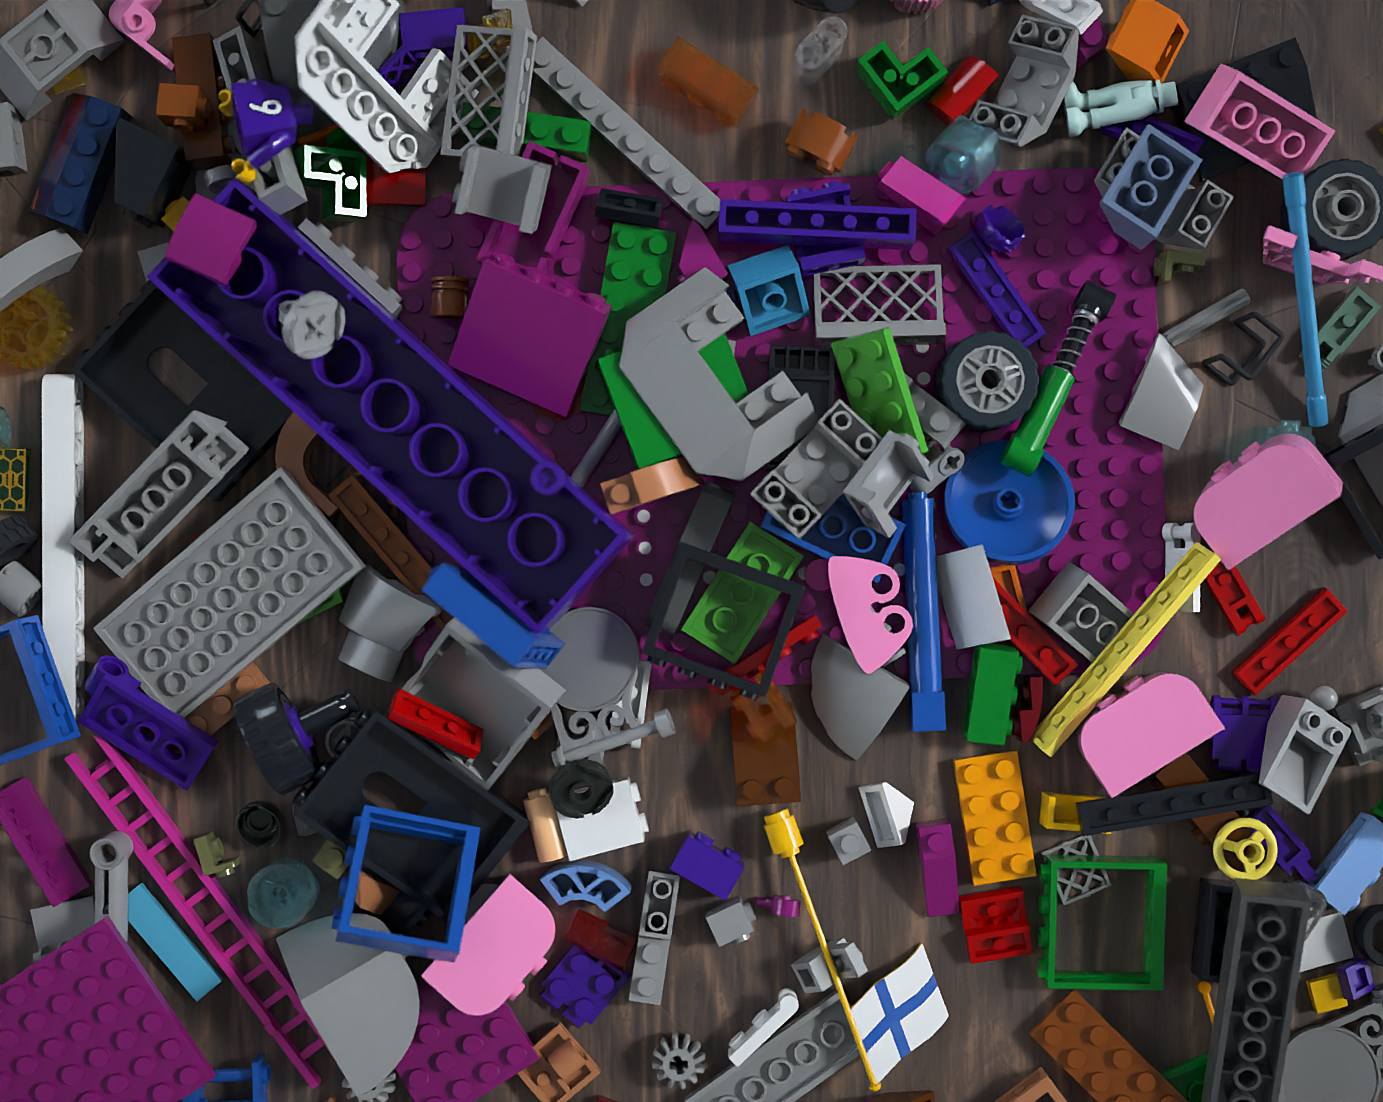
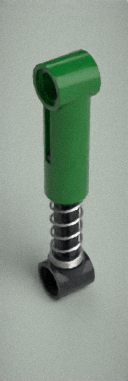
[999,280,1116,477]

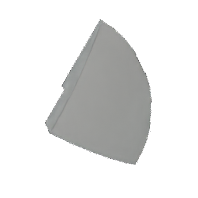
[811,633,910,760]

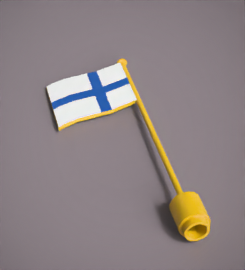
[763,808,949,1091]

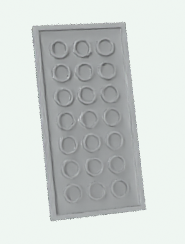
[93,467,366,719]

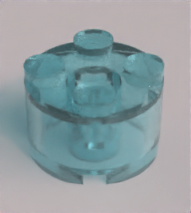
[925,115,1001,195]
[247,857,320,929]

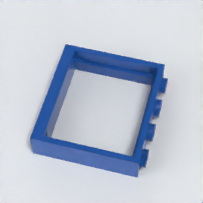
[422,563,566,669]
[0,615,81,766]
[331,805,480,963]

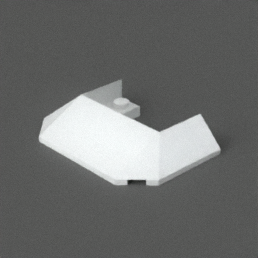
[295,0,478,173]

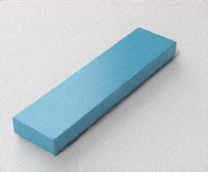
[128,883,224,1002]

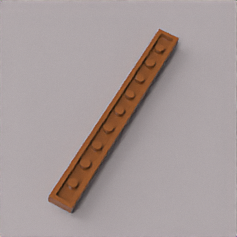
[328,474,554,740]

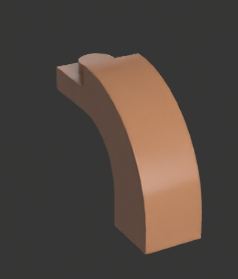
[275,412,341,517]
[600,456,704,515]

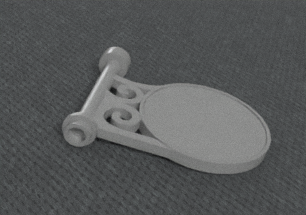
[539,607,675,770]
[1283,983,1383,1102]

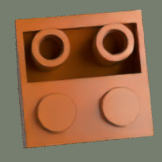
[1106,0,1189,86]

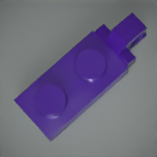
[1246,805,1319,884]

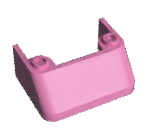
[109,0,176,75]

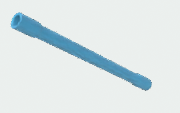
[1282,172,1329,427]

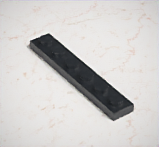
[1076,772,1273,836]

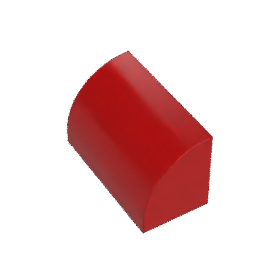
[923,56,999,129]

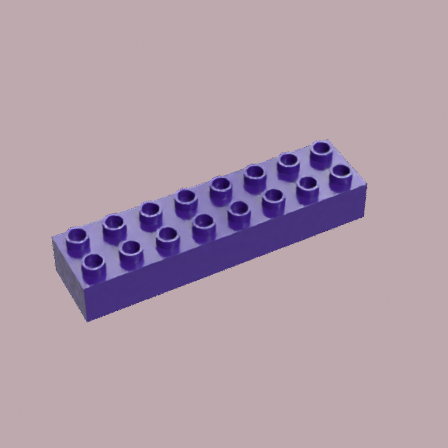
[147,178,635,634]

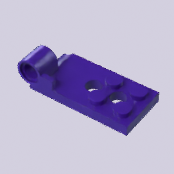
[78,655,219,791]

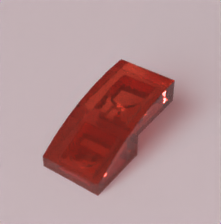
[565,909,637,971]

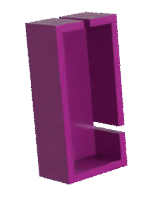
[476,141,591,276]

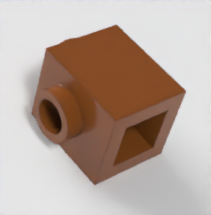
[156,83,211,132]

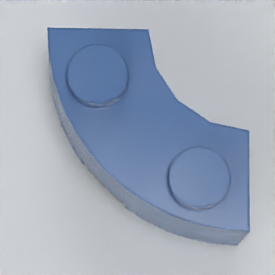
[540,860,632,912]

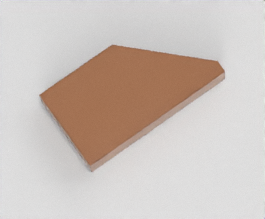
[355,870,400,916]

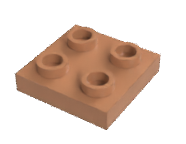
[517,1022,601,1102]

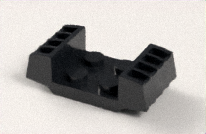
[764,345,834,468]

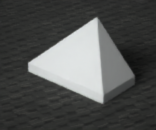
[859,782,914,848]

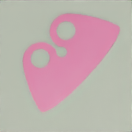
[828,556,913,674]

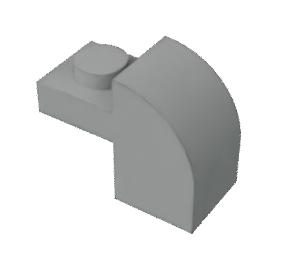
[791,938,868,993]

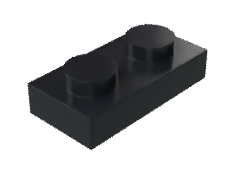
[595,188,664,227]

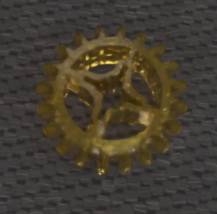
[0,286,73,370]

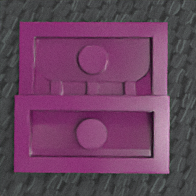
[165,193,257,286]

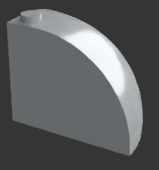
[276,913,419,1098]

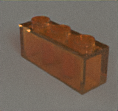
[657,36,759,128]

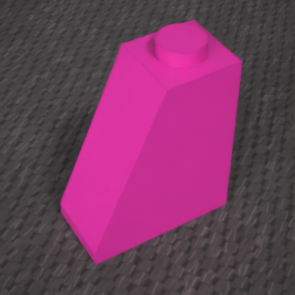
[877,156,966,236]

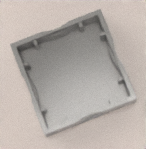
[387,617,566,790]

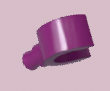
[756,895,801,917]

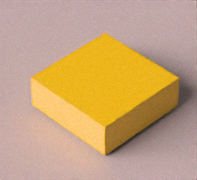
[1306,973,1348,1014]

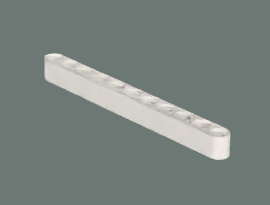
[42,374,85,720]

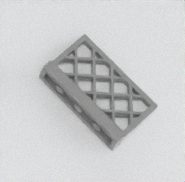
[440,25,537,158]
[813,265,946,347]

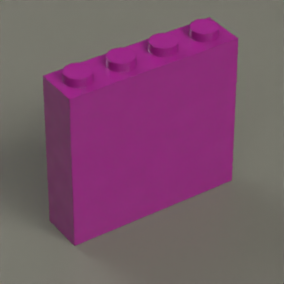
[447,253,612,417]

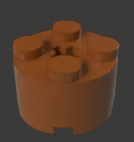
[784,108,858,177]

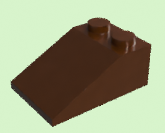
[730,702,801,806]

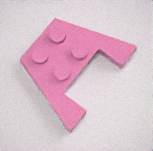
[1263,226,1383,285]

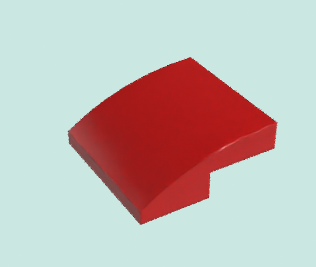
[357,147,426,207]
[958,885,1033,964]

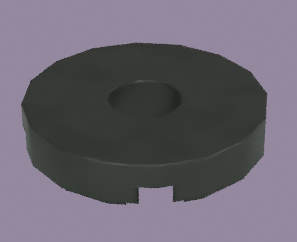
[548,759,613,819]

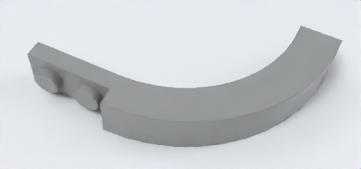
[0,227,83,312]

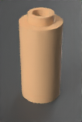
[523,787,568,863]

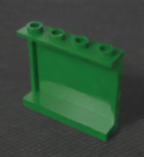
[595,334,749,471]

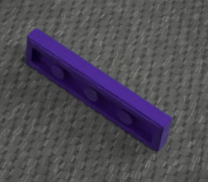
[946,229,1047,348]

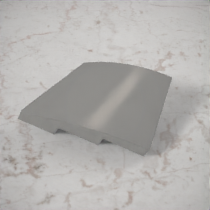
[1119,333,1204,450]
[339,565,442,652]

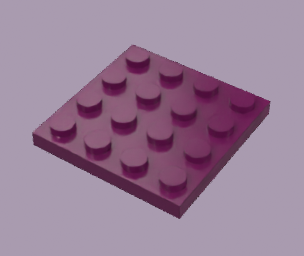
[395,979,540,1102]

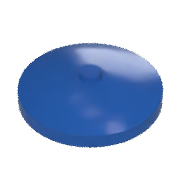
[944,440,1075,565]

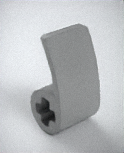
[339,631,404,682]

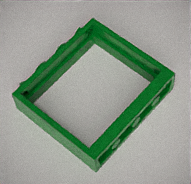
[1037,855,1167,991]

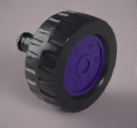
[234,683,360,795]

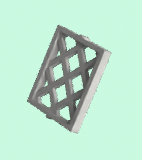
[1041,835,1112,905]

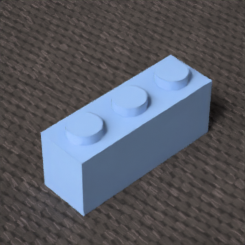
[1304,811,1383,915]

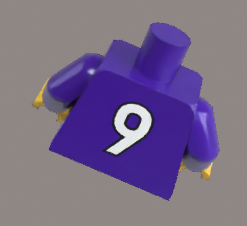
[218,78,313,184]

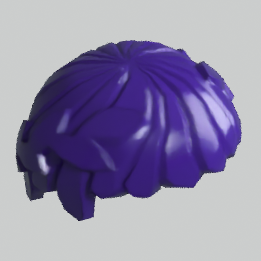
[976,204,1026,253]

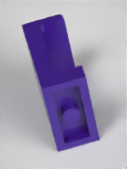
[785,181,866,278]

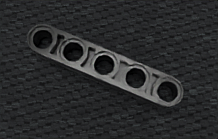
[644,480,735,636]

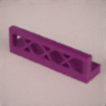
[0,777,93,908]

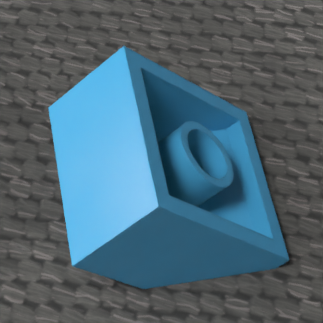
[728,245,811,336]

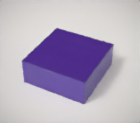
[1335,958,1375,1000]

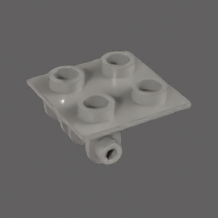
[30,896,95,963]

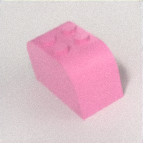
[1194,434,1343,570]
[1076,672,1225,798]
[421,874,555,1015]

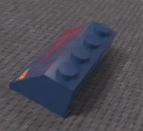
[27,93,133,234]

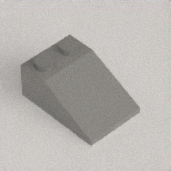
[1028,561,1134,663]

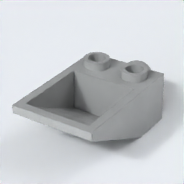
[1259,686,1352,815]

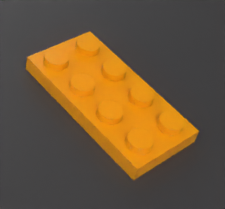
[953,749,1037,886]

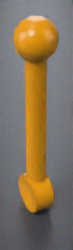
[1197,981,1215,1026]

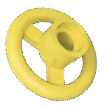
[1213,817,1278,880]

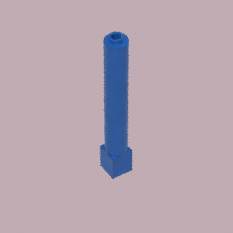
[902,492,946,732]

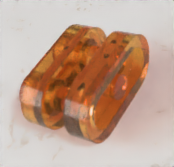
[730,670,797,743]

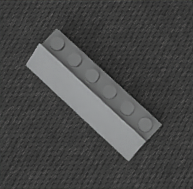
[68,410,249,579]

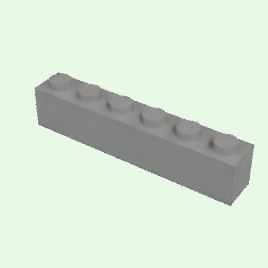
[213,26,307,215]

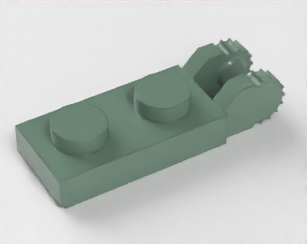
[1298,286,1381,372]

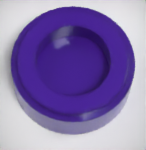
[530,461,565,495]

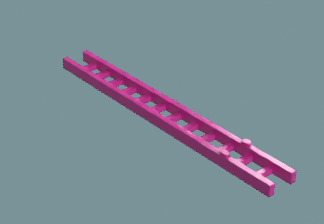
[64,734,331,1090]

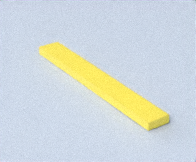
[1031,542,1221,757]

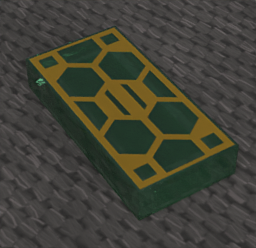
[0,448,31,512]

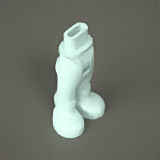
[1063,79,1178,137]

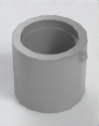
[0,561,42,617]

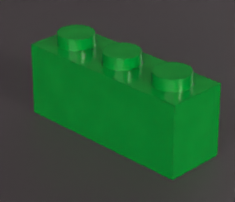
[962,643,1022,746]

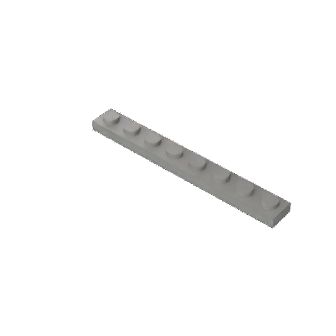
[533,37,720,232]

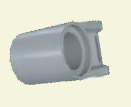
[909,438,965,494]

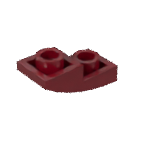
[1011,675,1043,743]

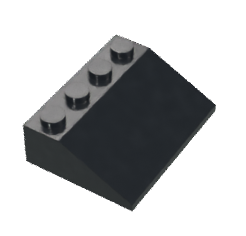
[1171,37,1317,182]

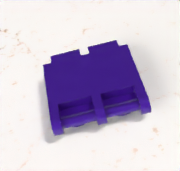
[1209,695,1278,772]
[540,934,631,1029]

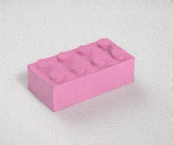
[1184,63,1335,180]

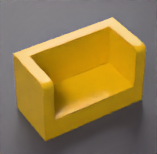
[1039,792,1111,834]

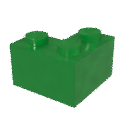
[854,40,948,121]
[293,145,366,223]

